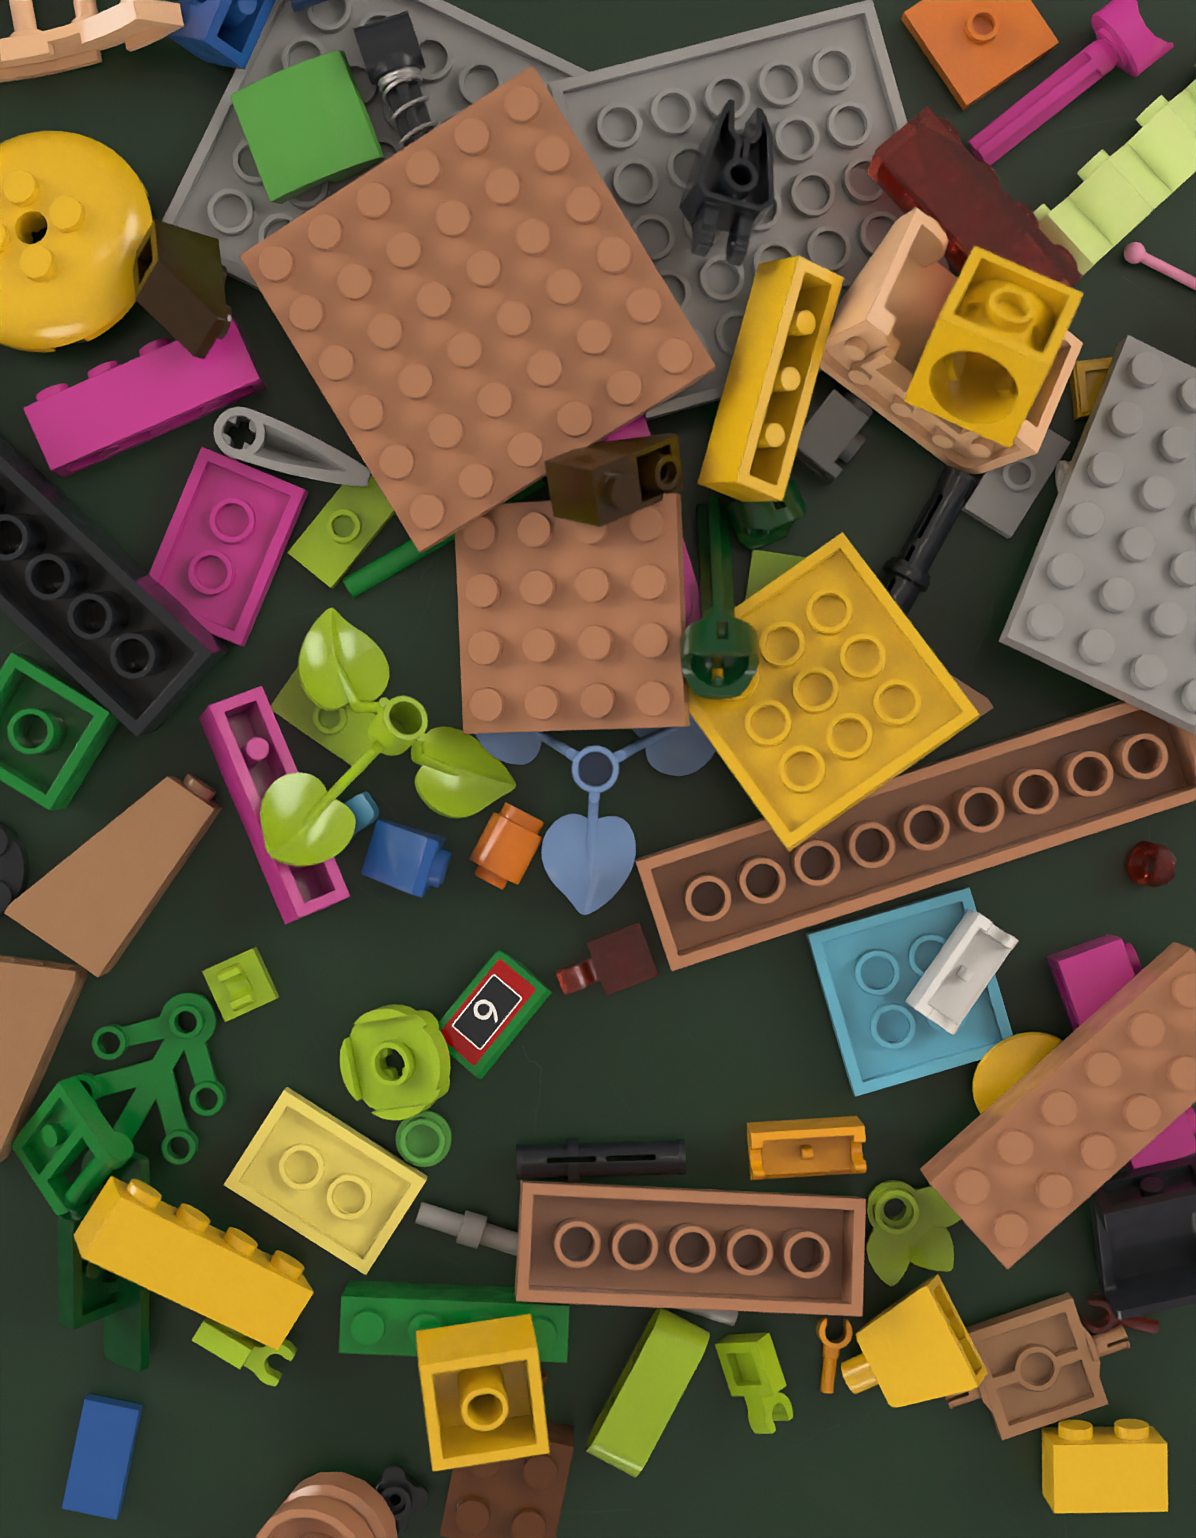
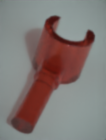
[1081,1294,1159,1334]

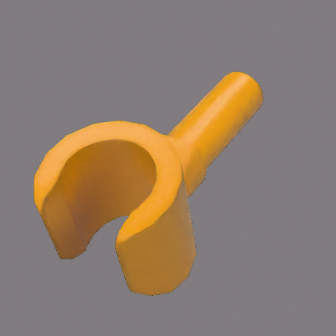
[816,1316,853,1394]

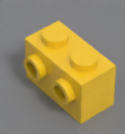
[1042,1419,1168,1513]

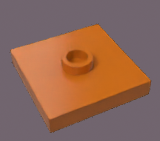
[901,0,1059,111]

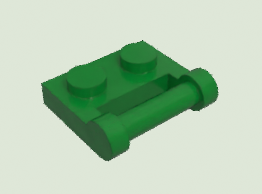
[10,1076,134,1216]

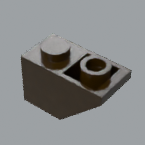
[133,219,232,359]
[545,433,685,527]

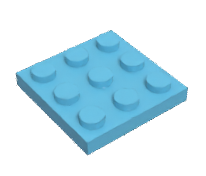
[806,886,1013,1097]

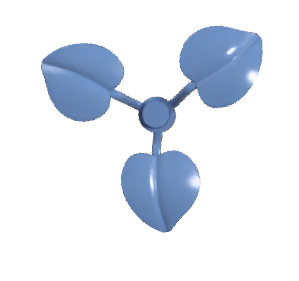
[475,714,716,915]

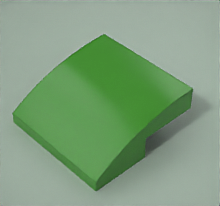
[230,50,385,204]

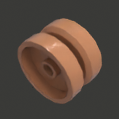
[256,1472,398,1538]

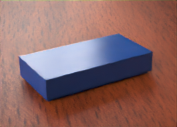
[62,1394,143,1520]

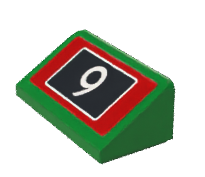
[438,950,552,1080]

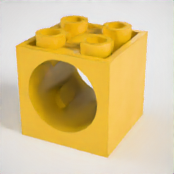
[903,246,1084,448]

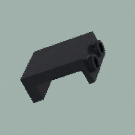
[1089,1155,1196,1320]

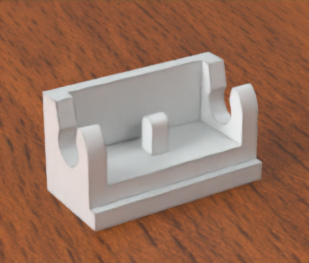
[905,909,1018,1035]

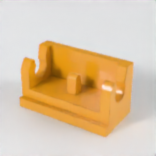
[747,1116,867,1180]

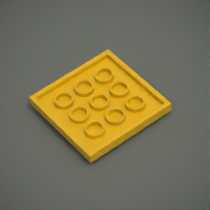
[688,532,980,852]

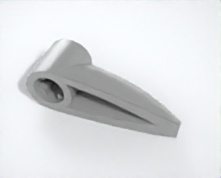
[213,407,371,487]

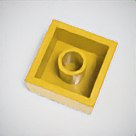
[416,1314,550,1471]

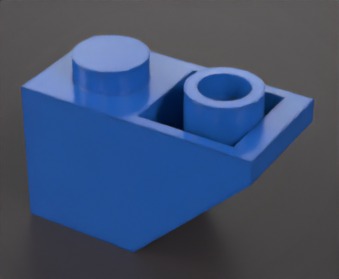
[361,818,452,897]

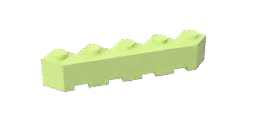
[1010,64,1196,287]

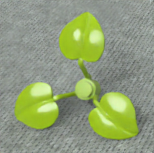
[260,607,516,866]

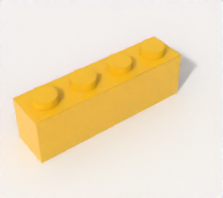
[698,256,844,502]
[74,1176,314,1350]

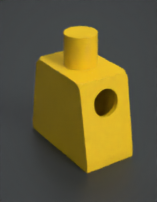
[841,1274,988,1408]

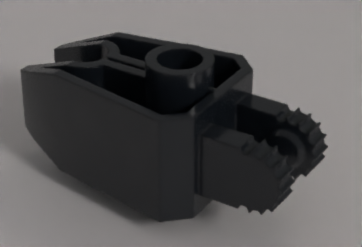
[679,99,774,267]

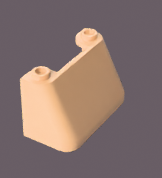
[819,208,1083,474]

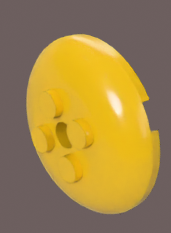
[0,131,153,353]

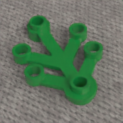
[75,992,227,1189]

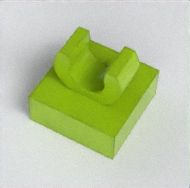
[202,946,279,1022]

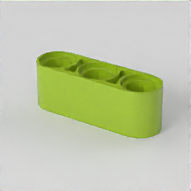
[585,1307,710,1478]

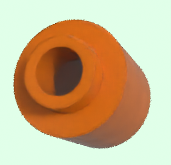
[469,802,545,890]

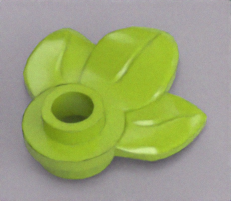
[866,1180,961,1286]

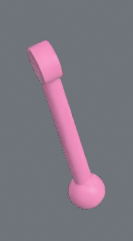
[1123,242,1196,290]

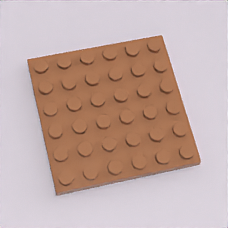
[239,65,717,553]

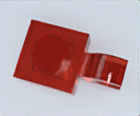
[555,922,659,995]

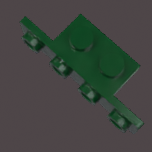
[58,1152,150,1373]

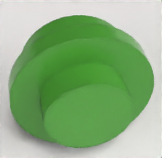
[395,1110,452,1167]

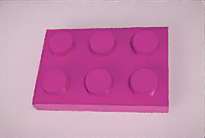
[149,447,309,647]

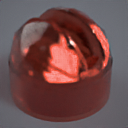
[1127,840,1177,887]

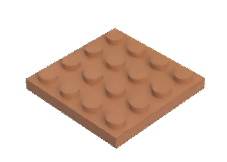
[455,493,690,734]

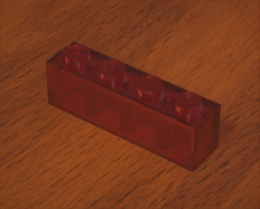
[867,107,1083,289]

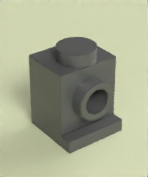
[795,390,873,485]

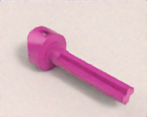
[968,0,1174,168]

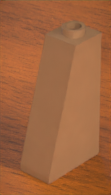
[4,773,224,977]
[0,955,88,1163]

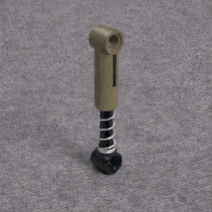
[353,11,438,151]

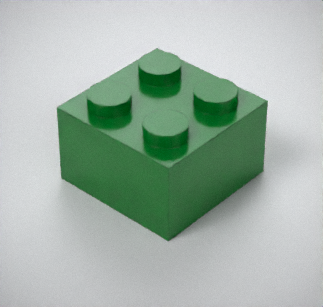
[0,652,119,810]

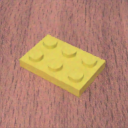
[224,1087,428,1275]

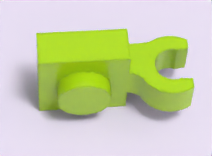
[192,1317,297,1386]
[715,1333,793,1434]

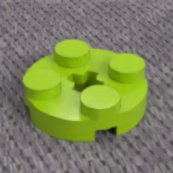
[340,1004,450,1120]

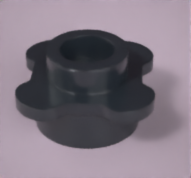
[374,1465,429,1533]

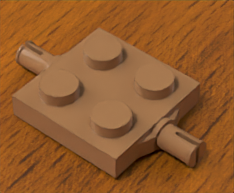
[945,1293,1131,1440]

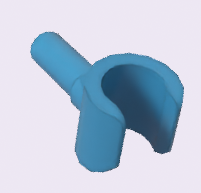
[344,791,379,838]

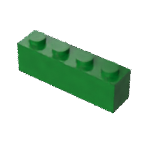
[339,1280,570,1363]

